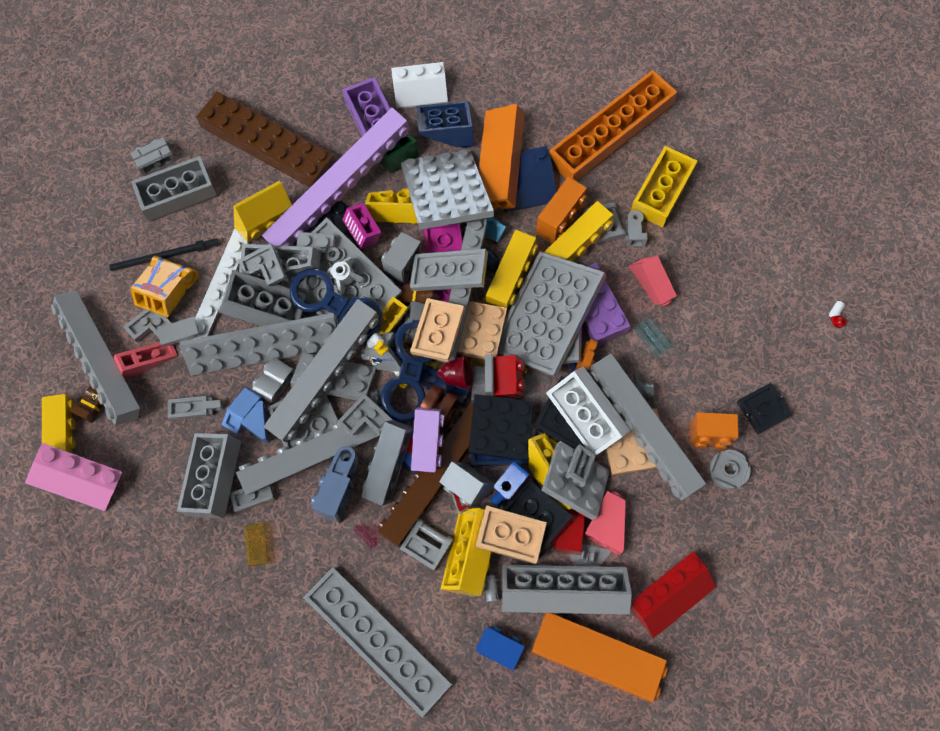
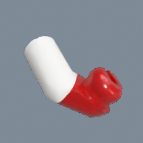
[829,301,847,328]

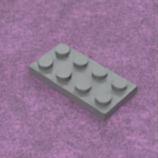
[410,249,488,291]
[290,353,376,401]

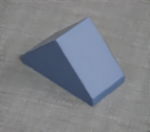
[240,401,269,443]

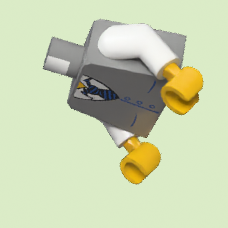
[361,332,407,388]

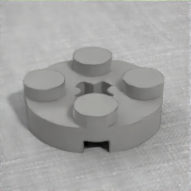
[709,449,751,490]

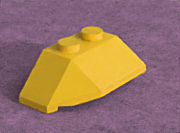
[528,433,572,510]

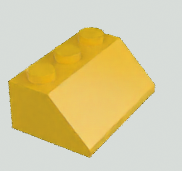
[233,180,292,243]

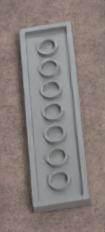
[179,313,337,376]
[303,567,452,718]

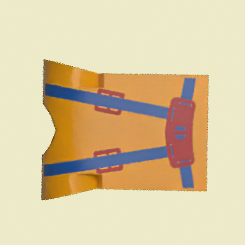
[130,255,198,317]

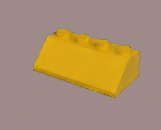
[441,508,491,596]

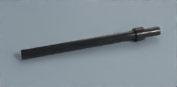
[109,238,220,271]

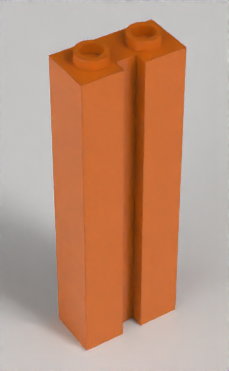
[479,104,525,211]
[531,613,668,702]

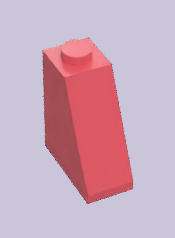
[629,255,677,306]
[584,491,626,556]

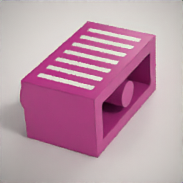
[343,203,381,249]

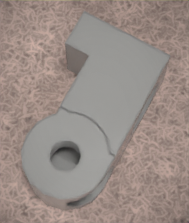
[626,210,647,247]

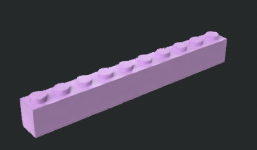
[262,108,411,246]

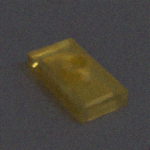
[243,523,269,567]

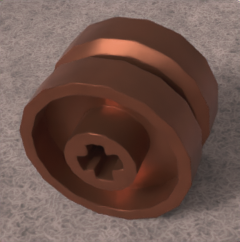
[420,385,460,435]

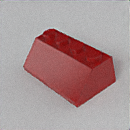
[630,551,716,639]

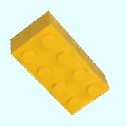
[630,146,697,228]

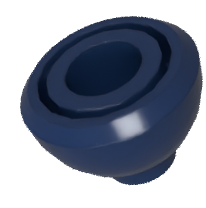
[485,247,501,272]

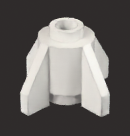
[327,257,365,295]

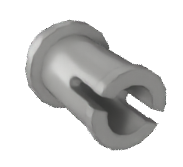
[484,575,500,602]

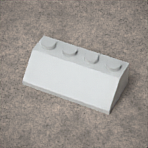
[546,366,631,455]

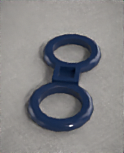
[289,268,383,341]
[381,320,432,422]

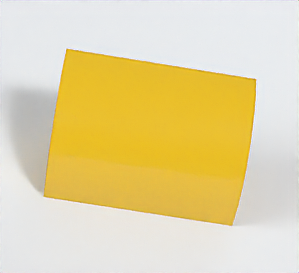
[378,297,409,335]

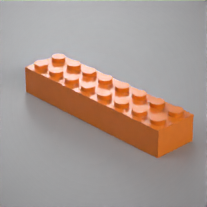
[549,70,677,181]

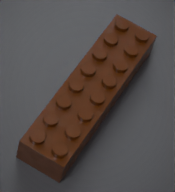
[196,91,335,188]

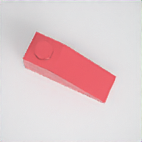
[114,342,178,379]

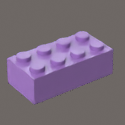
[342,77,390,137]
[582,263,630,347]

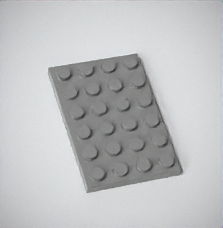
[401,150,494,230]
[285,218,403,326]
[497,252,607,378]

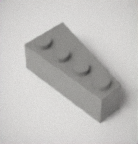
[239,244,321,281]

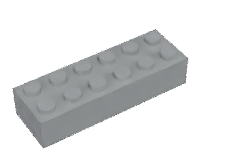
[502,565,632,615]

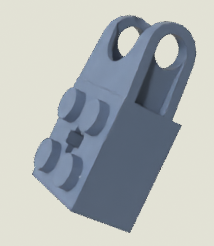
[311,446,359,524]

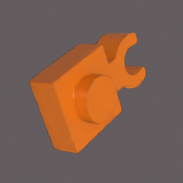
[575,339,598,371]

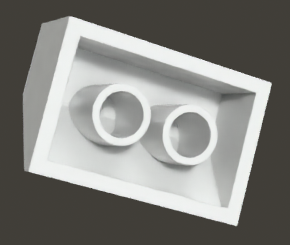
[391,62,448,109]

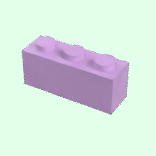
[411,408,445,472]

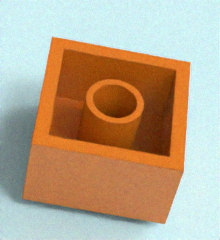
[689,412,738,450]

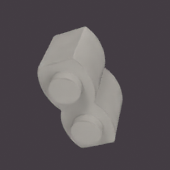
[252,358,294,404]

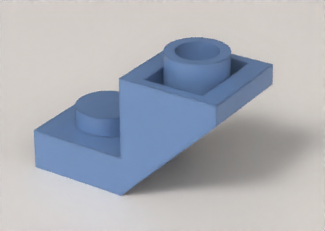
[221,387,262,434]

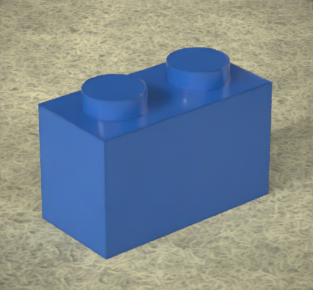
[475,626,525,671]

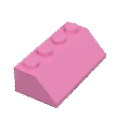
[25,443,122,511]

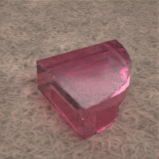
[353,524,377,550]

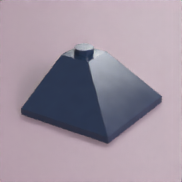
[416,101,474,148]
[505,146,557,212]

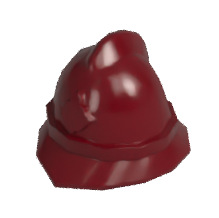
[437,354,473,391]

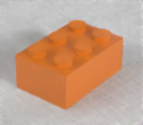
[536,177,587,244]

